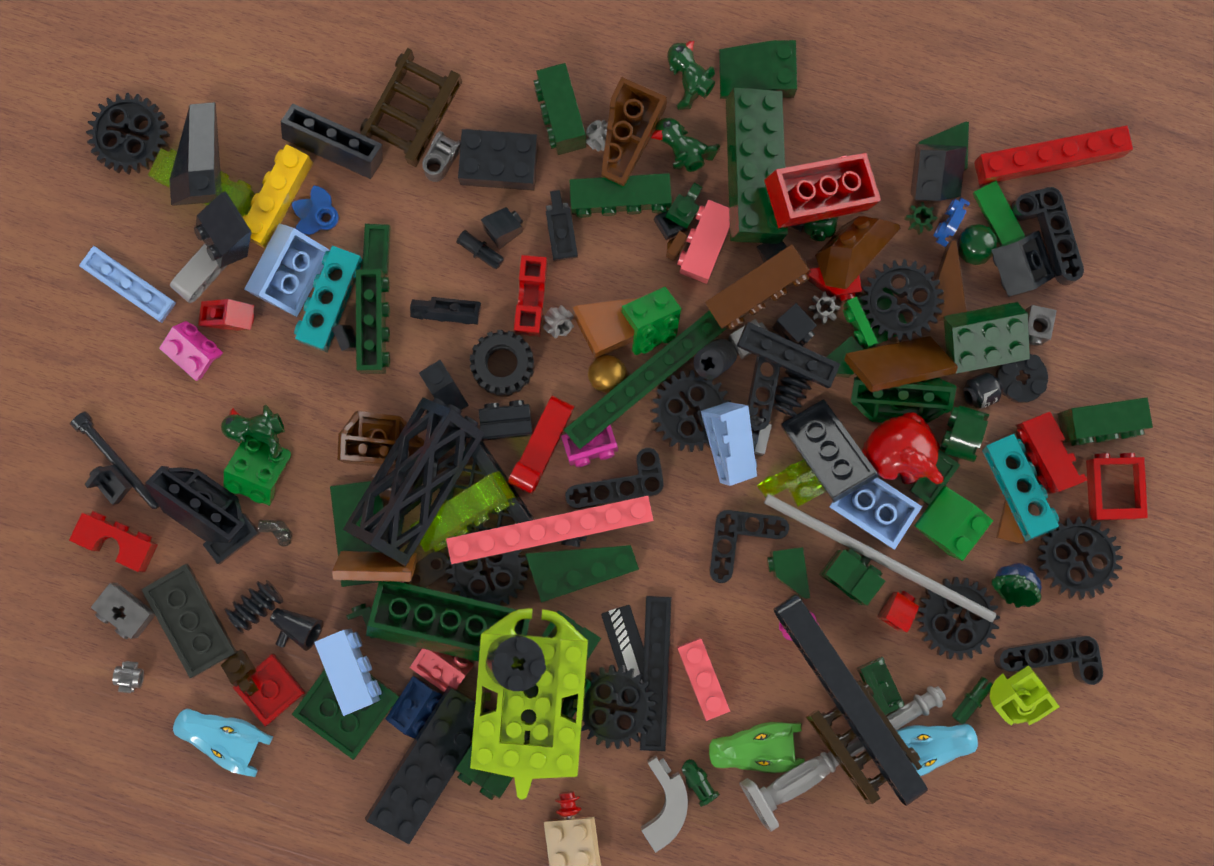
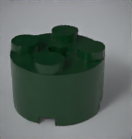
[940,405,989,463]

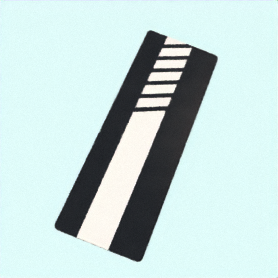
[601,605,644,709]

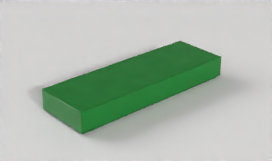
[972,181,1025,245]

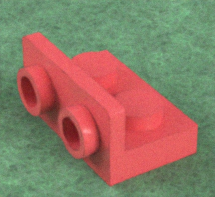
[410,649,474,692]

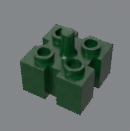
[819,546,886,606]

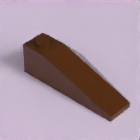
[601,77,667,186]

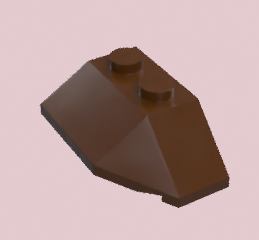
[815,216,901,289]
[337,411,425,468]

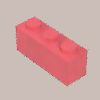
[677,200,730,284]
[676,638,730,721]

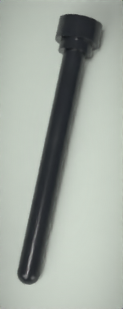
[70,411,159,509]

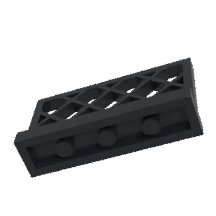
[436,439,535,534]

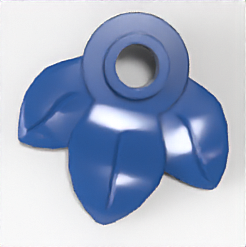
[292,186,339,235]

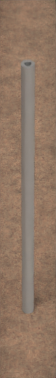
[764,494,996,622]

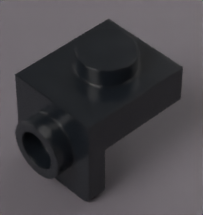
[84,465,132,505]

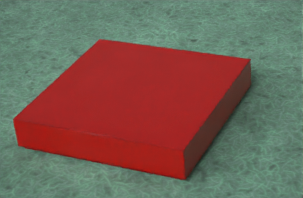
[233,654,306,727]

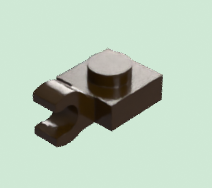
[221,650,259,696]

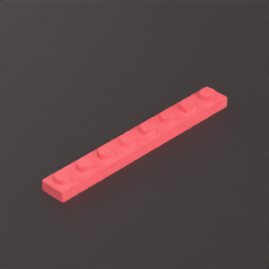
[446,496,654,564]

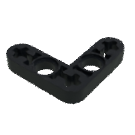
[709,510,789,583]

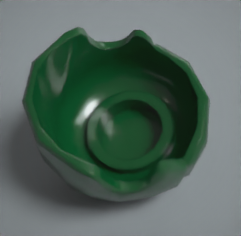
[958,224,997,265]

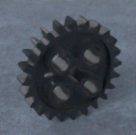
[86,93,170,175]
[861,259,944,342]
[650,370,731,452]
[1037,517,1123,600]
[445,527,529,606]
[915,577,1000,660]
[576,665,657,749]

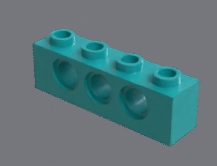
[294,245,363,353]
[982,434,1059,542]

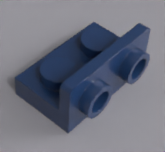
[385,676,443,739]

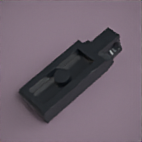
[546,190,578,262]
[410,297,481,325]

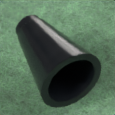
[270,608,323,651]

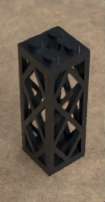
[342,397,485,566]

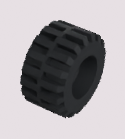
[470,330,534,396]

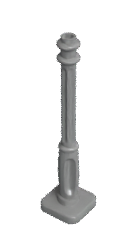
[739,686,946,832]

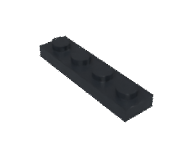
[737,322,840,388]

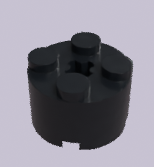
[485,635,546,691]

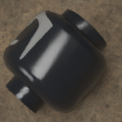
[963,372,1003,409]

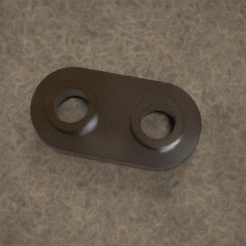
[403,552,450,588]

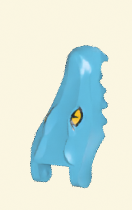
[173,709,273,777]
[896,724,978,776]

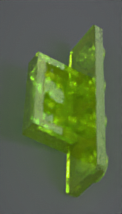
[757,460,826,507]

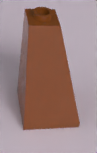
[572,297,641,359]

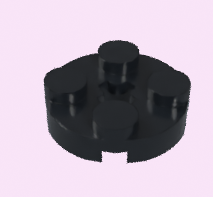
[996,354,1048,403]

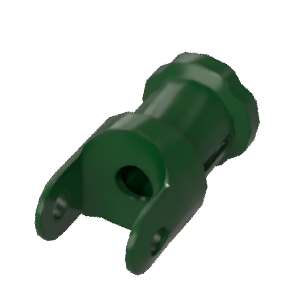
[682,759,720,807]

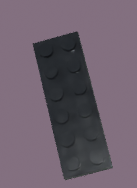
[365,686,491,844]

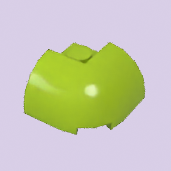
[990,665,1060,726]

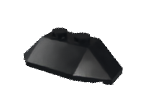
[145,466,245,543]

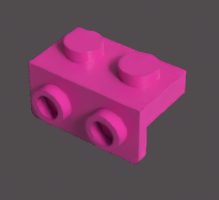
[159,321,223,381]
[561,425,618,467]

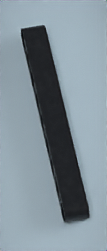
[773,594,928,806]

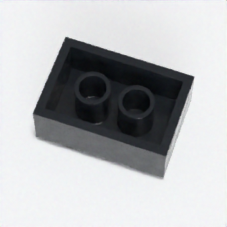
[458,129,538,191]

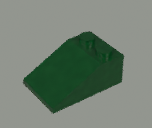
[719,40,797,99]

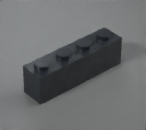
[280,104,382,179]

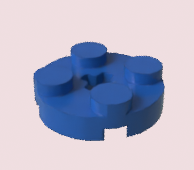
[933,198,970,247]

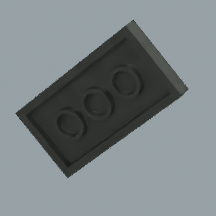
[141,564,237,679]

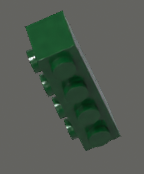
[569,173,672,218]
[356,269,390,374]

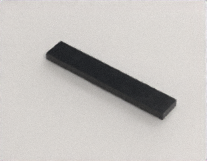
[640,596,672,751]

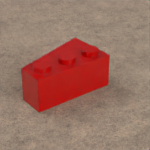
[1016,412,1088,494]

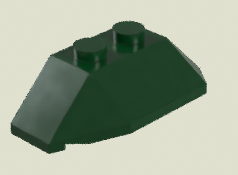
[850,376,957,423]

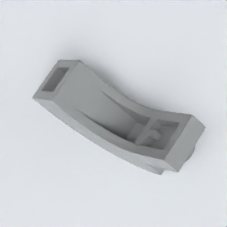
[641,755,688,853]

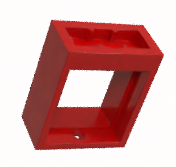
[1086,453,1148,520]

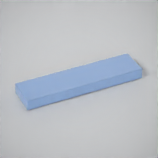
[79,246,176,323]

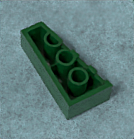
[526,545,639,603]

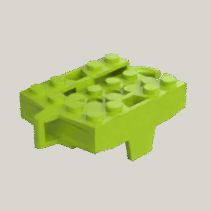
[470,608,588,800]

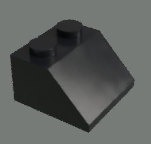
[910,144,967,201]
[194,191,251,268]
[992,230,1055,297]

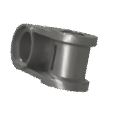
[422,131,461,182]

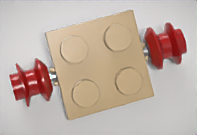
[544,791,601,866]

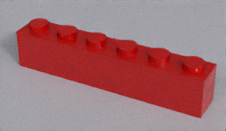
[974,125,1133,186]

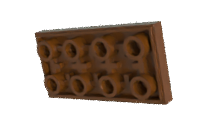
[844,336,958,392]

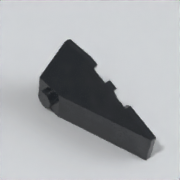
[169,102,222,206]

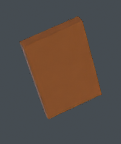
[332,551,417,582]

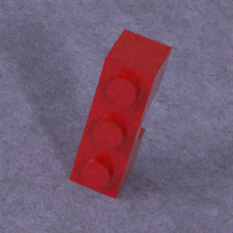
[514,255,548,337]
[69,510,158,572]

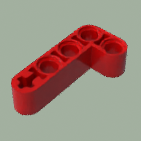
[508,395,575,494]

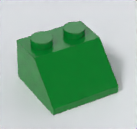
[914,486,993,561]

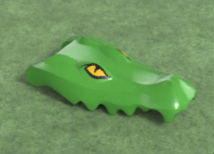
[709,722,805,773]

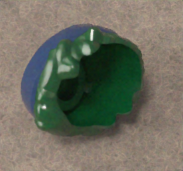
[991,563,1042,608]

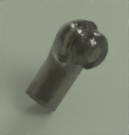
[258,520,292,547]

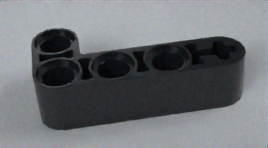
[1010,187,1084,285]
[565,448,664,509]
[994,635,1103,685]

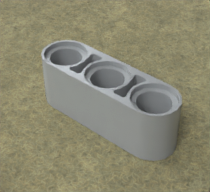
[170,244,227,303]

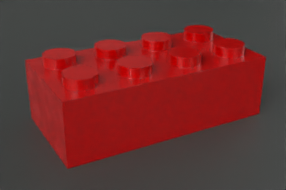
[764,153,881,228]

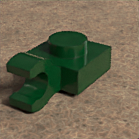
[665,182,703,229]

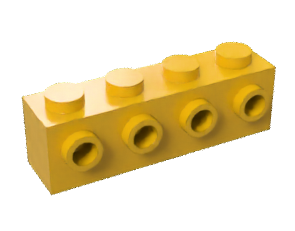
[243,144,313,249]

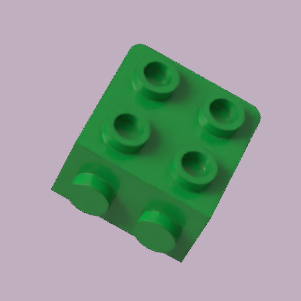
[621,286,682,355]
[843,288,907,350]
[223,435,291,506]

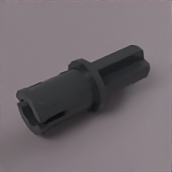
[456,230,504,269]

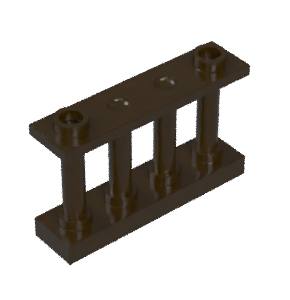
[360,48,462,167]
[806,680,922,804]

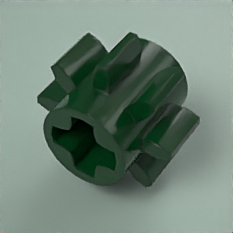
[904,202,938,235]

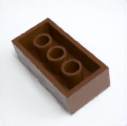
[705,244,811,330]

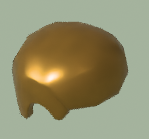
[588,355,628,394]

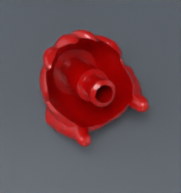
[861,412,944,484]

